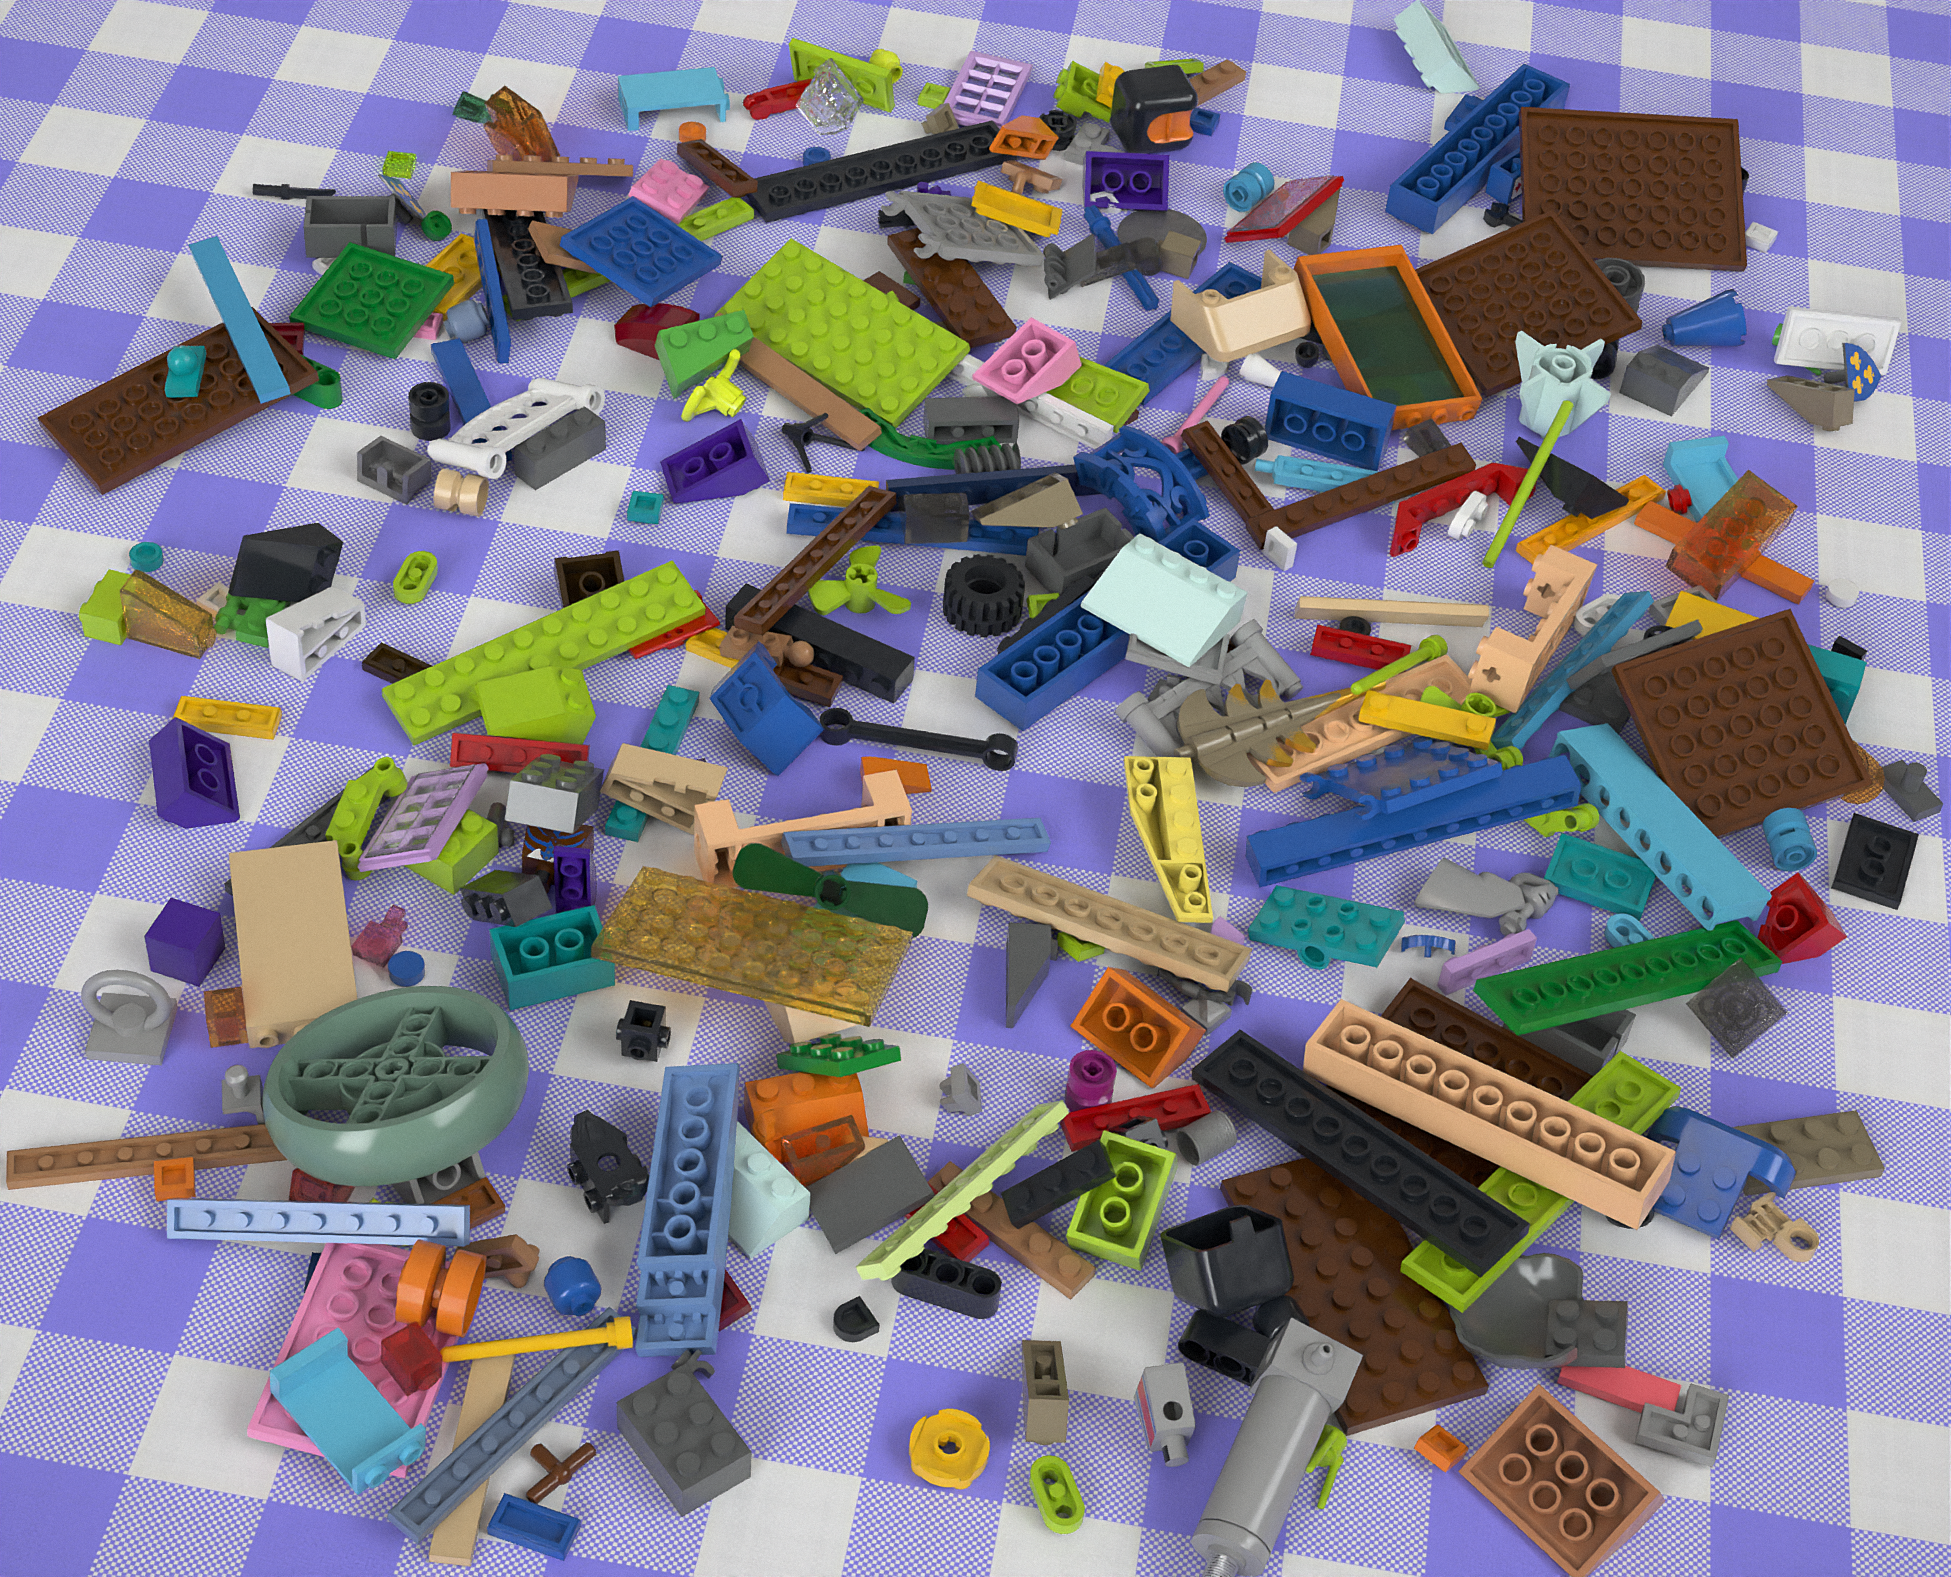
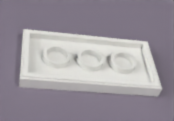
[1774,306,1902,375]

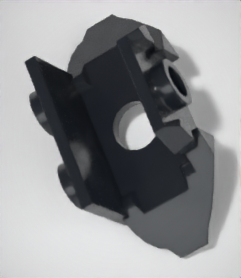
[567,1110,650,1224]

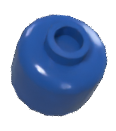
[544,1256,602,1316]

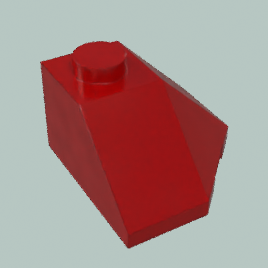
[1757,872,1847,964]

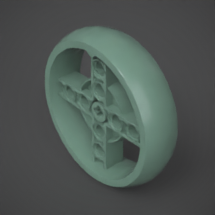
[262,986,529,1186]

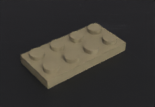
[1733,1110,1885,1196]

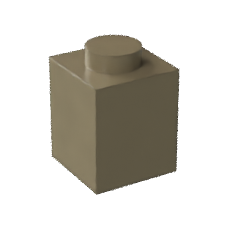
[1155,230,1202,279]

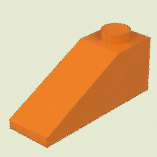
[989,115,1059,160]

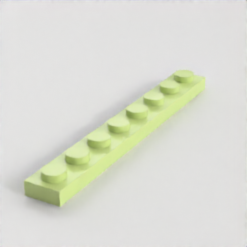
[855,1100,1069,1281]

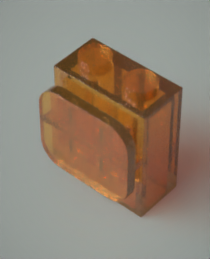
[483,85,560,162]

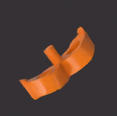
[752,1109,781,1163]

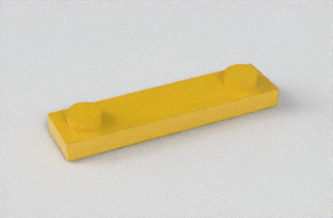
[1358,690,1496,750]

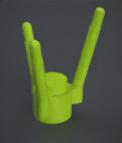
[1306,1424,1347,1510]

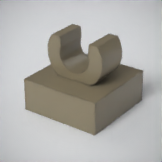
[921,103,959,135]

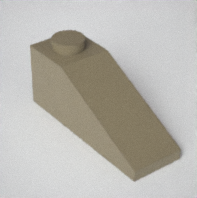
[1767,375,1855,431]
[1022,1340,1069,1445]

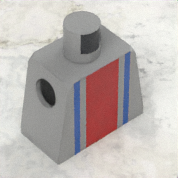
[1134,1362,1195,1467]

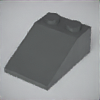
[1619,345,1709,417]

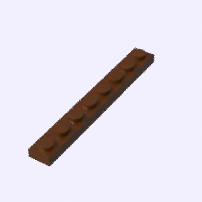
[1246,442,1476,550]
[734,486,897,636]

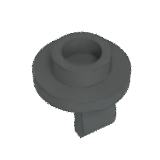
[671,1349,715,1379]

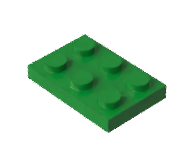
[776,1034,901,1077]

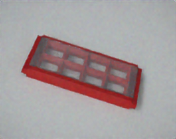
[1224,175,1344,243]

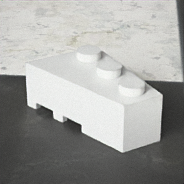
[265,586,366,682]

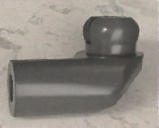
[486,802,515,848]

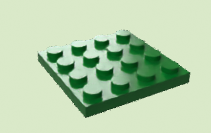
[289,242,454,360]

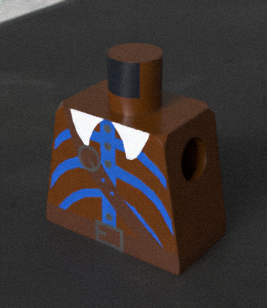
[522,825,594,893]

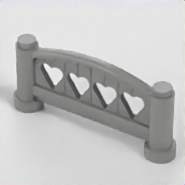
[1115,619,1303,757]

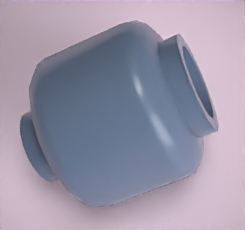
[443,299,490,344]

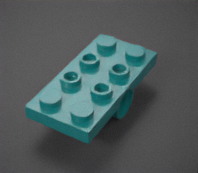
[1247,885,1405,970]

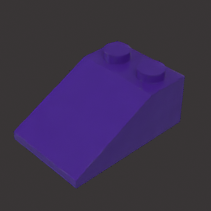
[660,419,770,504]

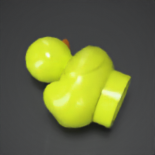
[869,49,903,84]

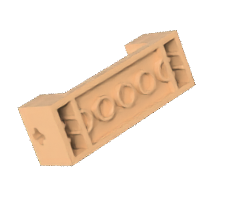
[1468,545,1597,713]
[694,770,912,892]

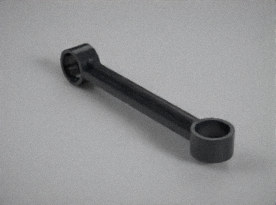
[820,708,1018,771]

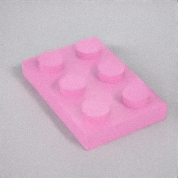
[628,158,710,224]

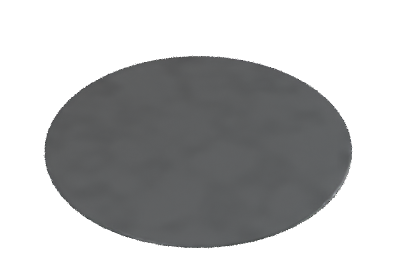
[1118,209,1207,263]

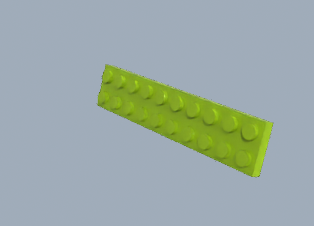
[382,560,706,746]
[1400,1051,1681,1313]

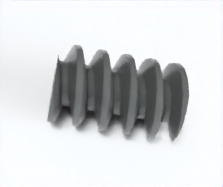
[954,443,1021,474]

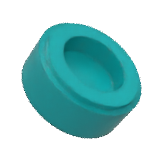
[129,542,164,572]

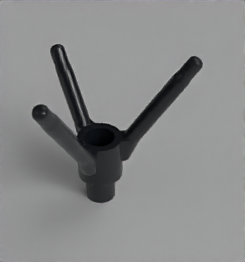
[781,413,865,473]

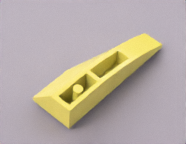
[1123,756,1213,923]

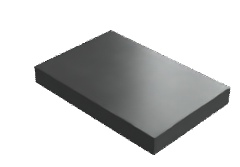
[806,1135,935,1254]

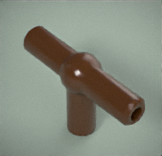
[526,1442,596,1504]

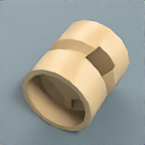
[433,468,489,517]

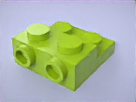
[1053,61,1112,123]

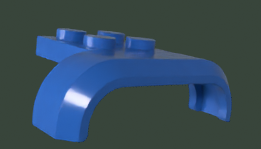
[1647,1106,1796,1240]

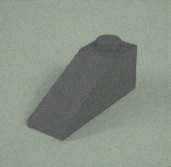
[1006,923,1058,1028]

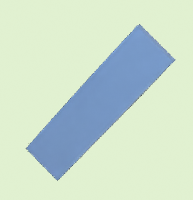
[635,1063,740,1357]

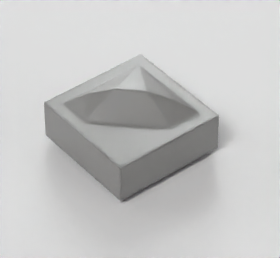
[1181,989,1232,1036]

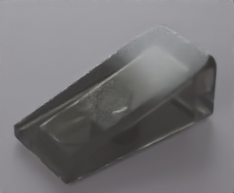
[1402,418,1452,457]

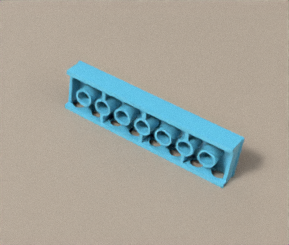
[1548,723,1772,931]

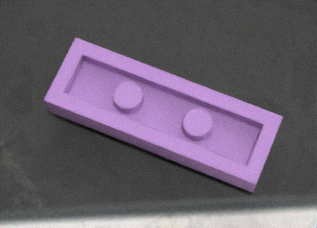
[1437,929,1537,996]

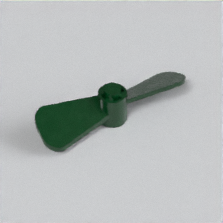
[732,842,928,939]

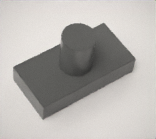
[1873,760,1943,822]

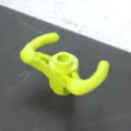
[681,349,747,422]

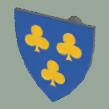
[378,174,426,225]
[1823,343,1881,402]

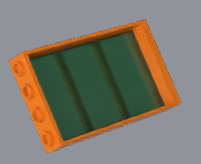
[1293,245,1483,430]

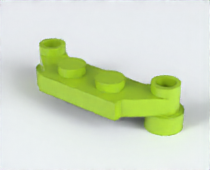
[1487,746,1599,838]
[325,757,408,881]

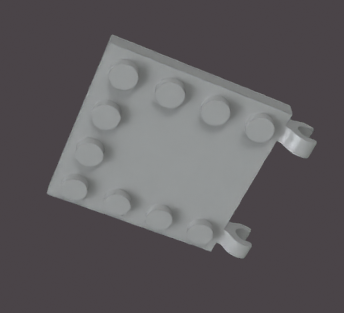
[881,191,1045,267]

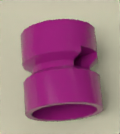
[1064,1050,1117,1112]

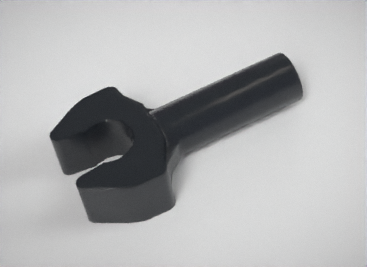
[1483,202,1523,228]

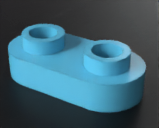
[1604,913,1656,948]

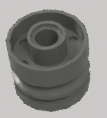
[1595,257,1645,314]

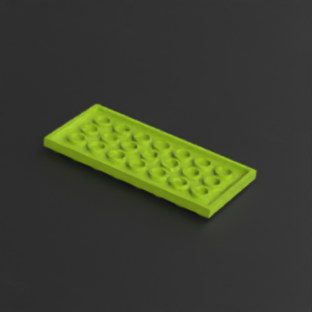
[714,238,970,429]

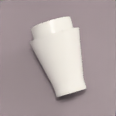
[1239,354,1281,387]

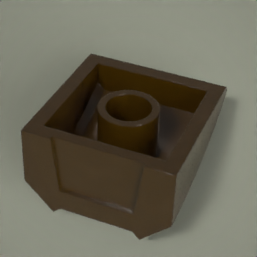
[553,550,624,609]

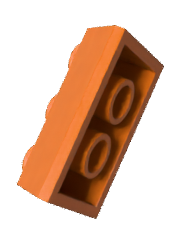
[1070,967,1206,1088]
[744,1072,869,1164]

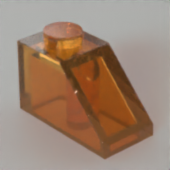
[781,1115,865,1188]

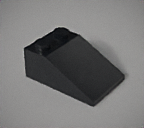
[228,523,344,602]

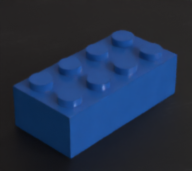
[1264,371,1397,471]

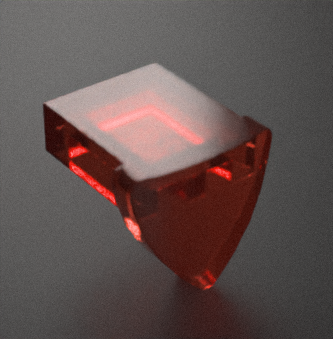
[289,1168,356,1202]

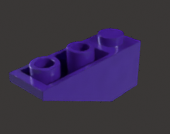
[553,846,597,914]

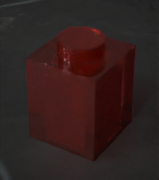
[381,1321,442,1397]

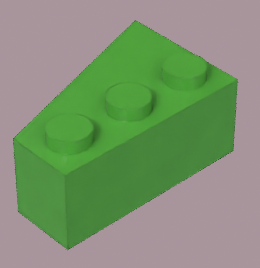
[655,310,754,399]

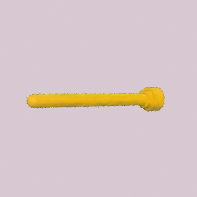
[439,1316,633,1363]

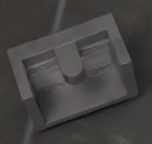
[357,436,431,505]

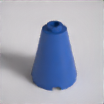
[1662,289,1747,347]

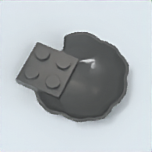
[1449,1253,1628,1370]

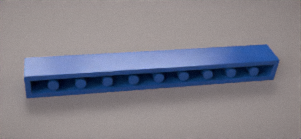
[1245,754,1582,888]

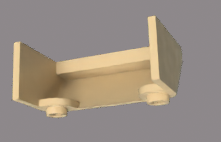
[1170,250,1311,362]

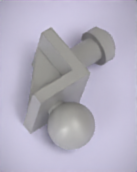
[222,1065,265,1125]

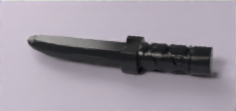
[252,184,336,200]

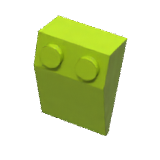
[475,666,596,744]
[384,805,499,895]

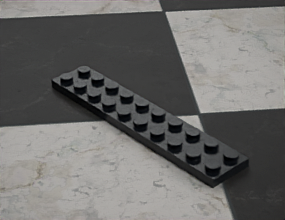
[746,120,1017,223]
[1192,1030,1530,1278]

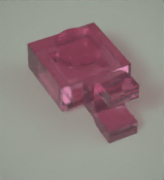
[351,905,408,968]

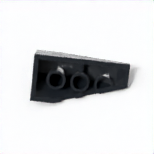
[1516,437,1629,519]

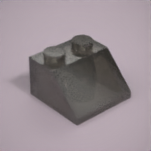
[898,493,970,544]

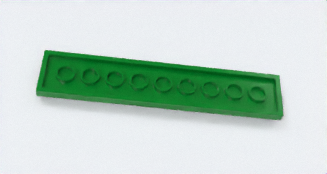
[1473,920,1783,1036]

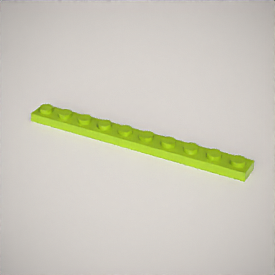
[502,197,754,321]

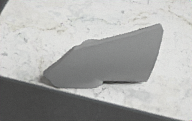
[1414,858,1525,918]

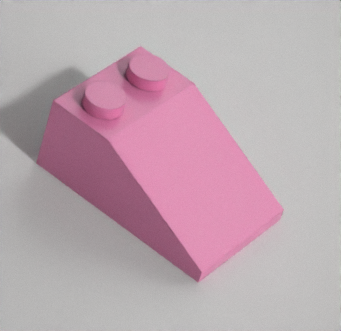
[972,317,1082,404]

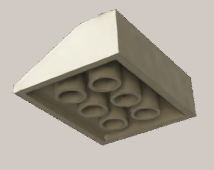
[971,472,1083,530]

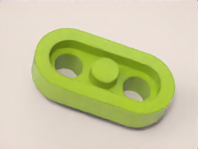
[393,551,438,604]
[1029,1455,1085,1534]

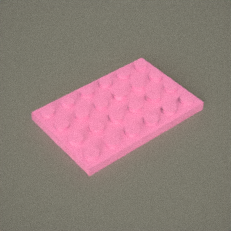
[247,1243,459,1479]

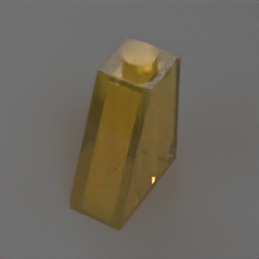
[120,569,217,659]

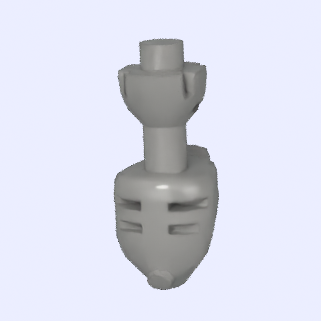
[1499,873,1558,936]

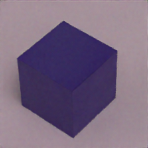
[144,898,226,987]

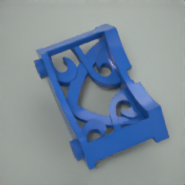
[1073,426,1210,543]

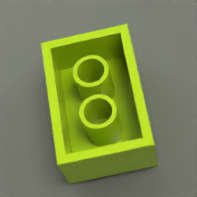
[1066,1130,1178,1271]

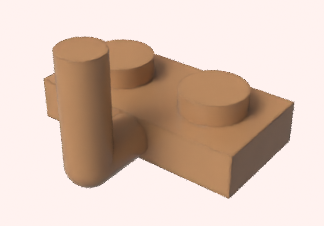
[1000,160,1063,195]
[453,1234,540,1288]

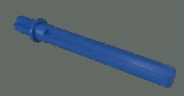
[1083,205,1159,311]

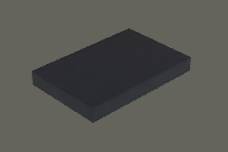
[1831,813,1919,910]

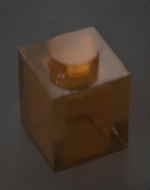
[204,987,249,1048]

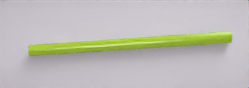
[1482,400,1574,568]

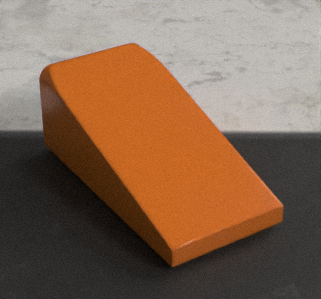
[860,756,932,794]

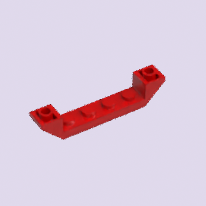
[1389,462,1538,557]

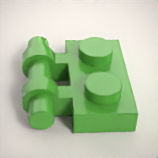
[214,593,291,648]

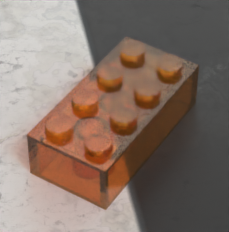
[1665,470,1798,601]

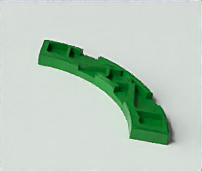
[859,408,1001,470]

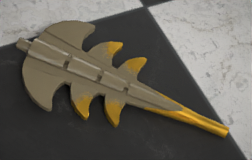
[1174,679,1386,787]

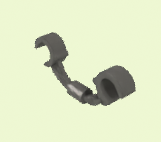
[1154,965,1252,1006]

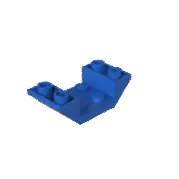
[709,641,824,776]

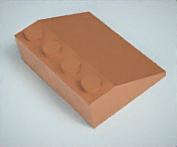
[451,170,578,218]
[1458,1384,1665,1577]

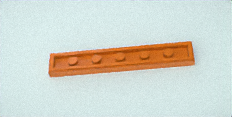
[1634,500,1814,605]

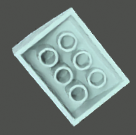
[1081,534,1248,667]

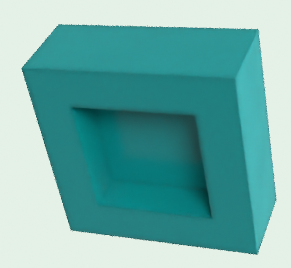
[627,491,664,524]

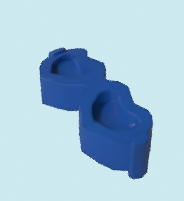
[1401,935,1456,958]

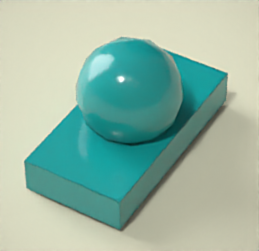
[164,345,207,397]

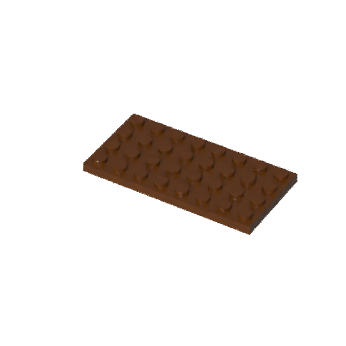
[38,307,319,495]
[1220,1157,1489,1436]

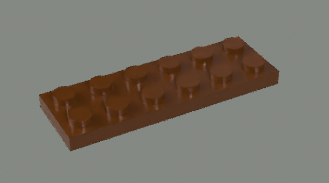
[887,228,1017,348]

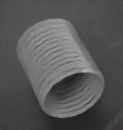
[1176,1110,1237,1166]

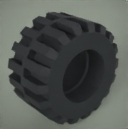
[943,554,1025,638]

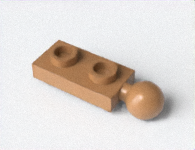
[719,626,814,667]

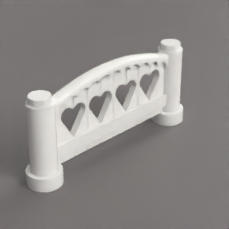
[428,378,605,479]

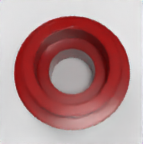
[1667,484,1692,515]

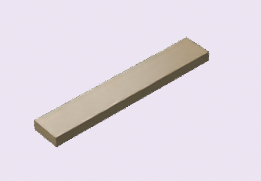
[1295,596,1489,627]
[429,1342,516,1566]

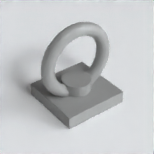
[81,970,178,1066]

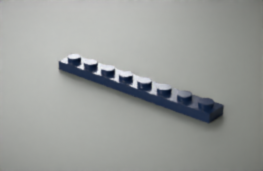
[886,465,1102,512]

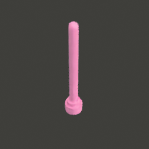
[1161,376,1229,454]

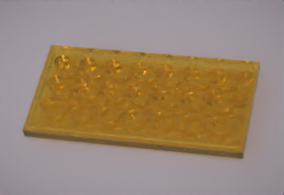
[591,866,913,1027]

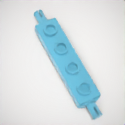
[1255,455,1418,504]

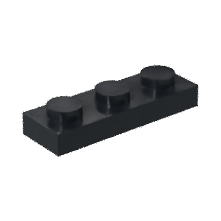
[1001,1140,1116,1229]

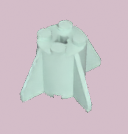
[1515,331,1611,439]

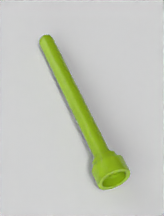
[1351,635,1448,695]

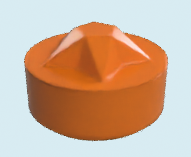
[679,121,706,143]

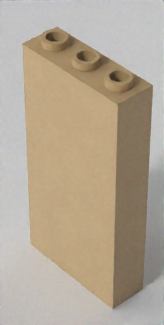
[229,840,357,1048]

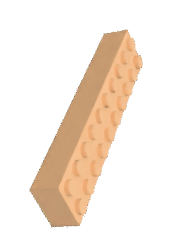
[1303,999,1676,1230]

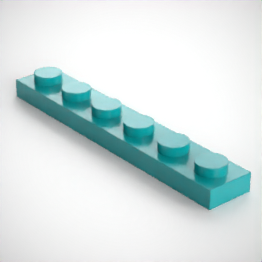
[605,685,700,842]

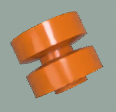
[395,1239,486,1338]

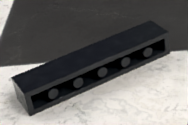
[725,583,915,704]

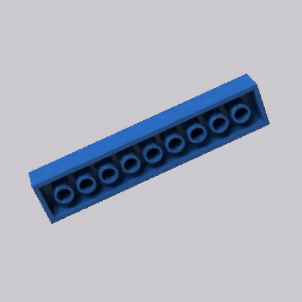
[1385,64,1570,234]
[975,519,1241,731]

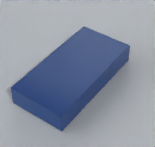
[487,1493,581,1561]

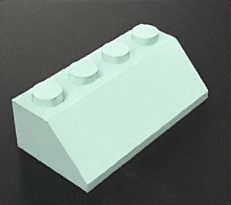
[1394,0,1480,94]
[728,1121,810,1259]

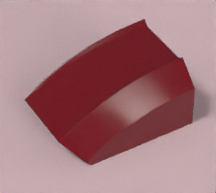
[614,303,700,361]

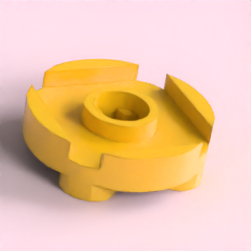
[909,1409,990,1490]

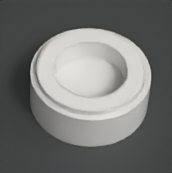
[1826,578,1859,608]

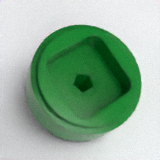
[421,211,452,241]

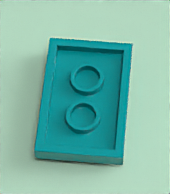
[1544,833,1656,921]

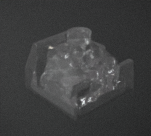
[796,58,864,135]

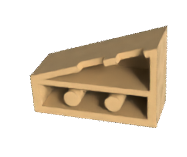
[600,743,728,835]

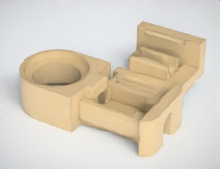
[1730,1192,1819,1262]

